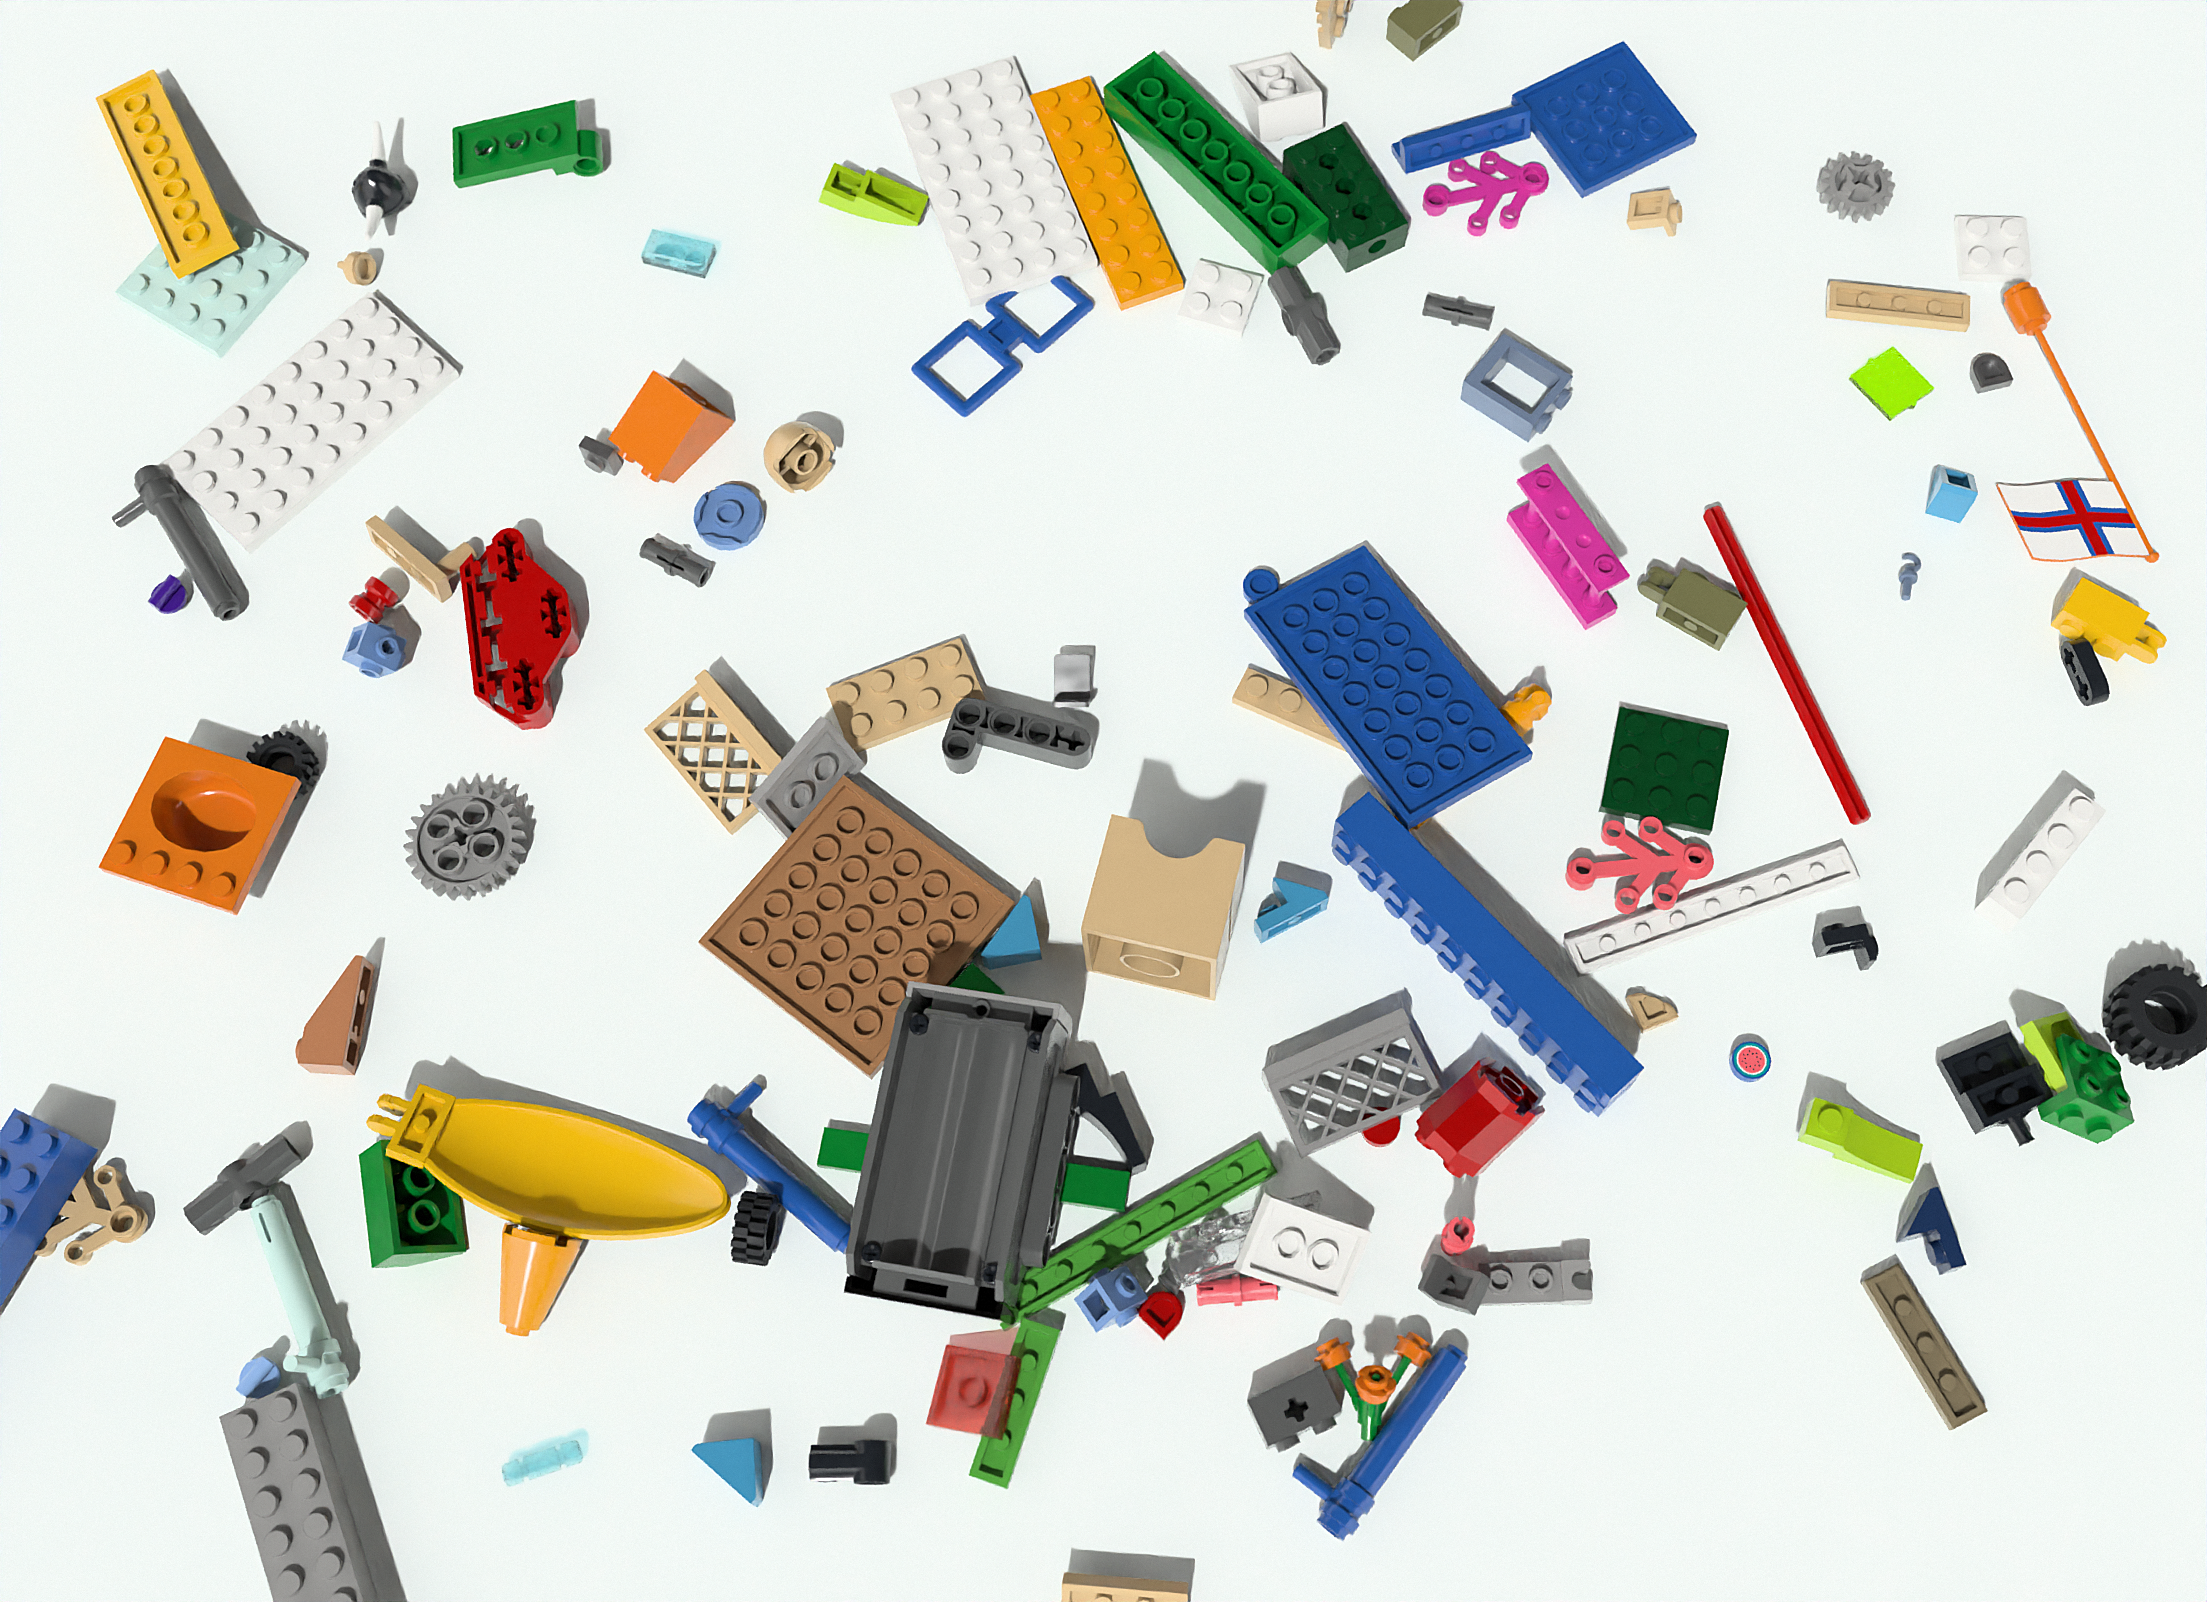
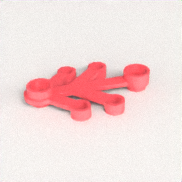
[1565,817,1714,914]

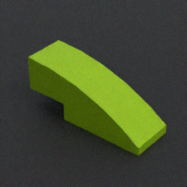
[819,162,929,226]

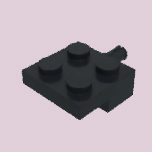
[1937,1031,2054,1147]

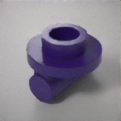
[147,574,188,614]

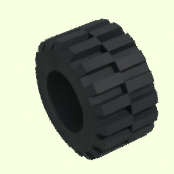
[2102,964,2207,1070]

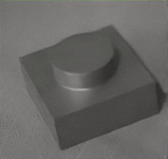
[578,435,622,476]

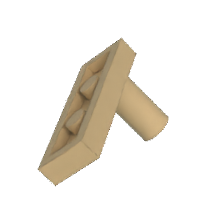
[365,514,478,603]

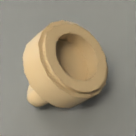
[337,251,376,286]

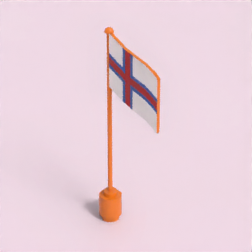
[1996,282,2160,563]

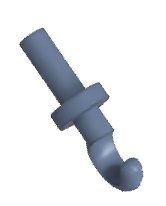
[1899,553,1922,601]

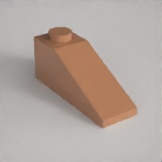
[295,955,375,1076]

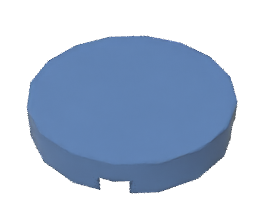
[693,484,764,551]

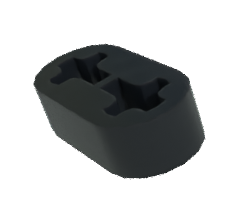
[2060,638,2110,706]

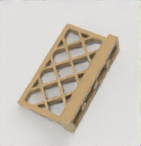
[643,669,783,835]

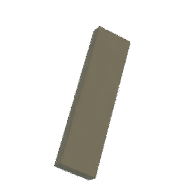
[1860,1263,1988,1431]

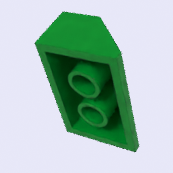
[358,1140,466,1268]

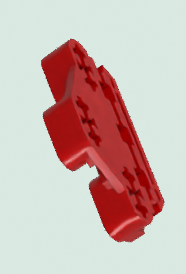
[459,528,580,730]

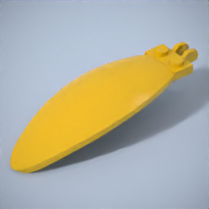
[365,1083,731,1240]

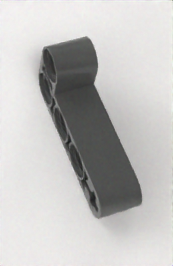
[942,698,1092,774]

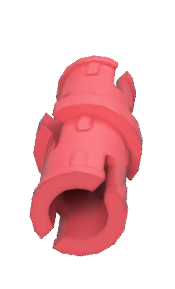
[1440,1216,1475,1256]
[1196,1274,1278,1307]

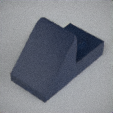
[1896,1186,1967,1275]

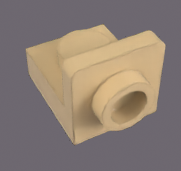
[1626,189,1683,237]

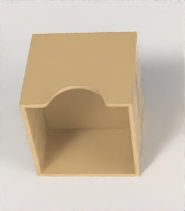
[1081,814,1245,1001]

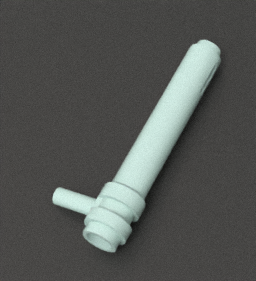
[250,1195,350,1399]

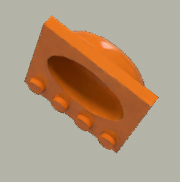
[98,736,301,916]

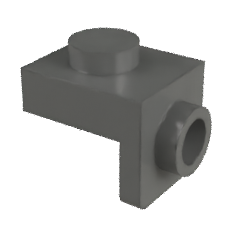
[1418,1254,1491,1316]

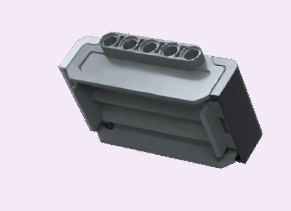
[844,981,1080,1326]

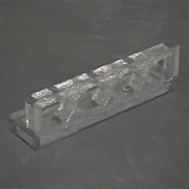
[1165,1190,1323,1289]

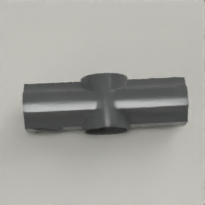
[1267,266,1339,366]
[183,1134,303,1236]

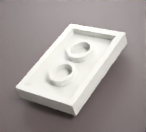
[1234,1192,1372,1307]

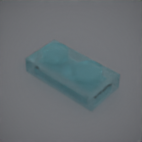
[640,229,717,279]

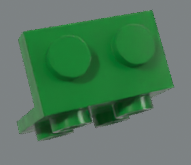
[2037,1033,2135,1144]

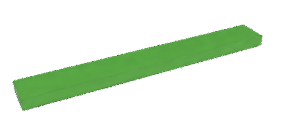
[984,1139,1278,1332]

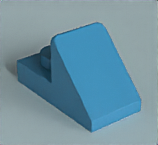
[1254,877,1328,944]

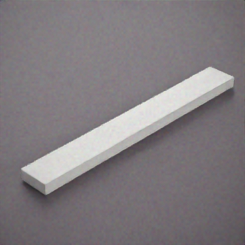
[1563,844,1860,978]

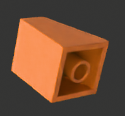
[608,370,735,484]

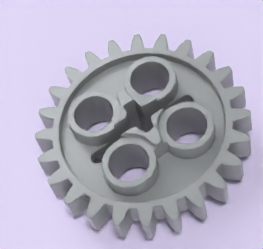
[403,784,527,901]

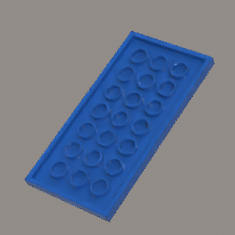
[1244,545,1533,830]

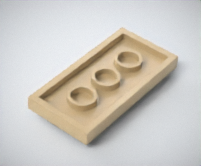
[825,638,986,753]

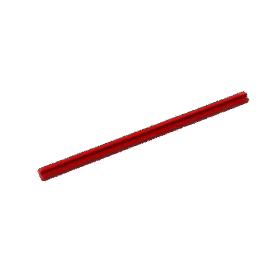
[1703,505,1871,825]

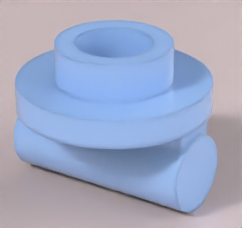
[235,1355,281,1399]

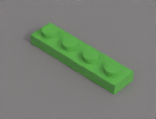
[968,1317,1061,1490]

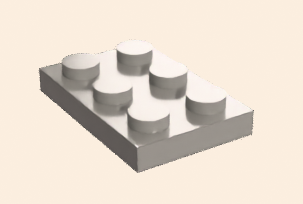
[748,716,865,841]

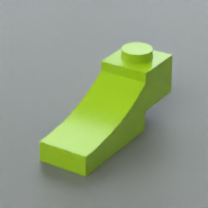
[1797,1097,1923,1184]

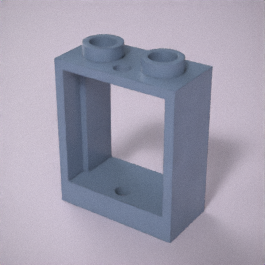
[1460,333,1573,443]

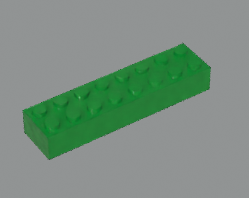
[1103,51,1329,276]

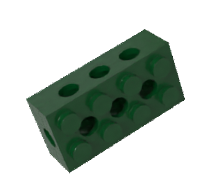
[1282,124,1408,274]

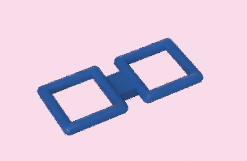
[911,275,1094,417]

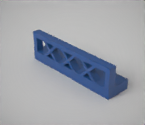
[1391,103,1531,175]

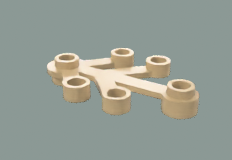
[34,1165,148,1266]

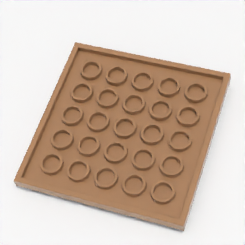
[698,775,1016,1080]

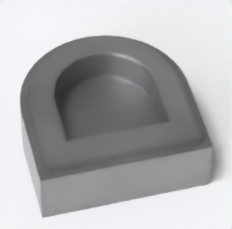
[1969,354,2014,394]

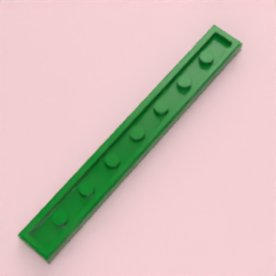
[816,1127,1130,1213]

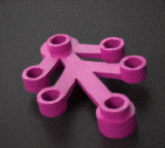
[1422,151,1549,237]

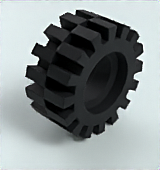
[246,731,320,800]
[731,1190,780,1266]

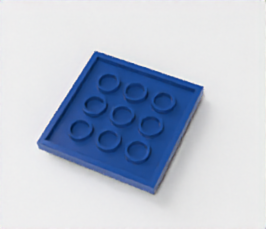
[1511,41,1697,199]

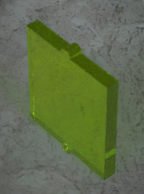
[1848,346,1935,421]

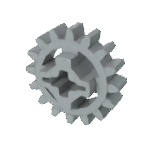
[1817,152,1896,223]

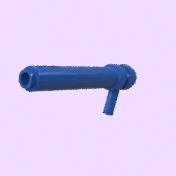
[687,1081,851,1254]
[1292,1343,1468,1542]

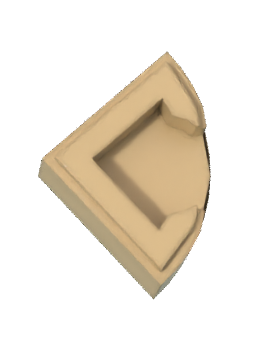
[1625,993,1679,1033]

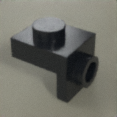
[1812,923,1879,971]

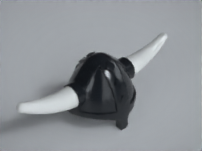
[351,120,412,241]

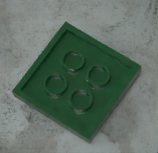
[1598,707,1730,836]

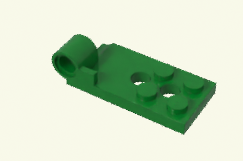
[452,99,603,189]

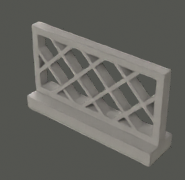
[1261,1007,1443,1158]

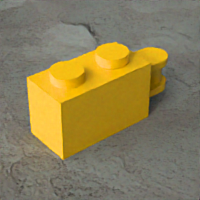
[2050,577,2167,664]

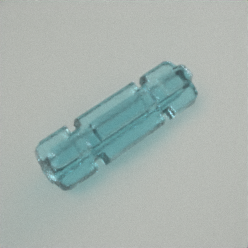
[502,1440,583,1487]

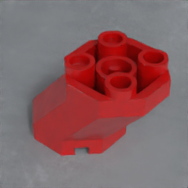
[1414,1057,1546,1178]

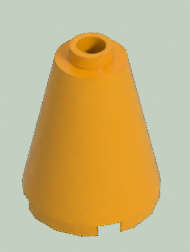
[499,1222,582,1337]

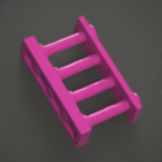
[1506,463,1630,630]

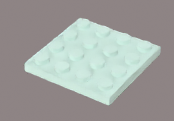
[115,207,306,359]

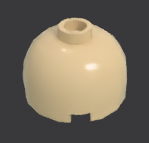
[763,421,834,493]

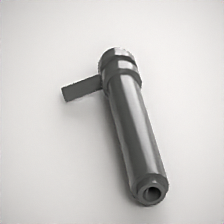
[111,465,241,621]

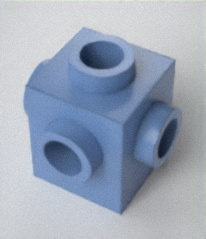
[342,622,407,678]
[1074,1265,1148,1333]

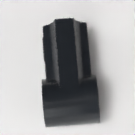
[808,1440,891,1485]

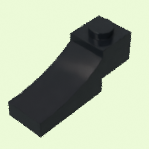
[1064,1062,1146,1176]

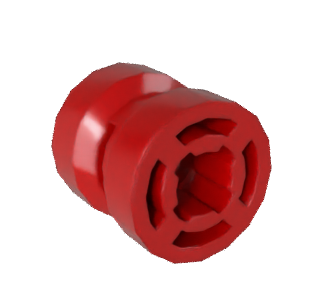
[348,576,400,625]

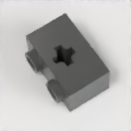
[1246,1366,1342,1453]

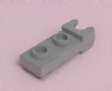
[1478,1259,1593,1306]

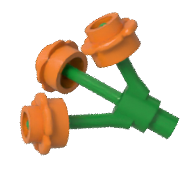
[1314,1331,1432,1441]

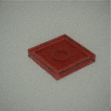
[925,1344,1022,1440]

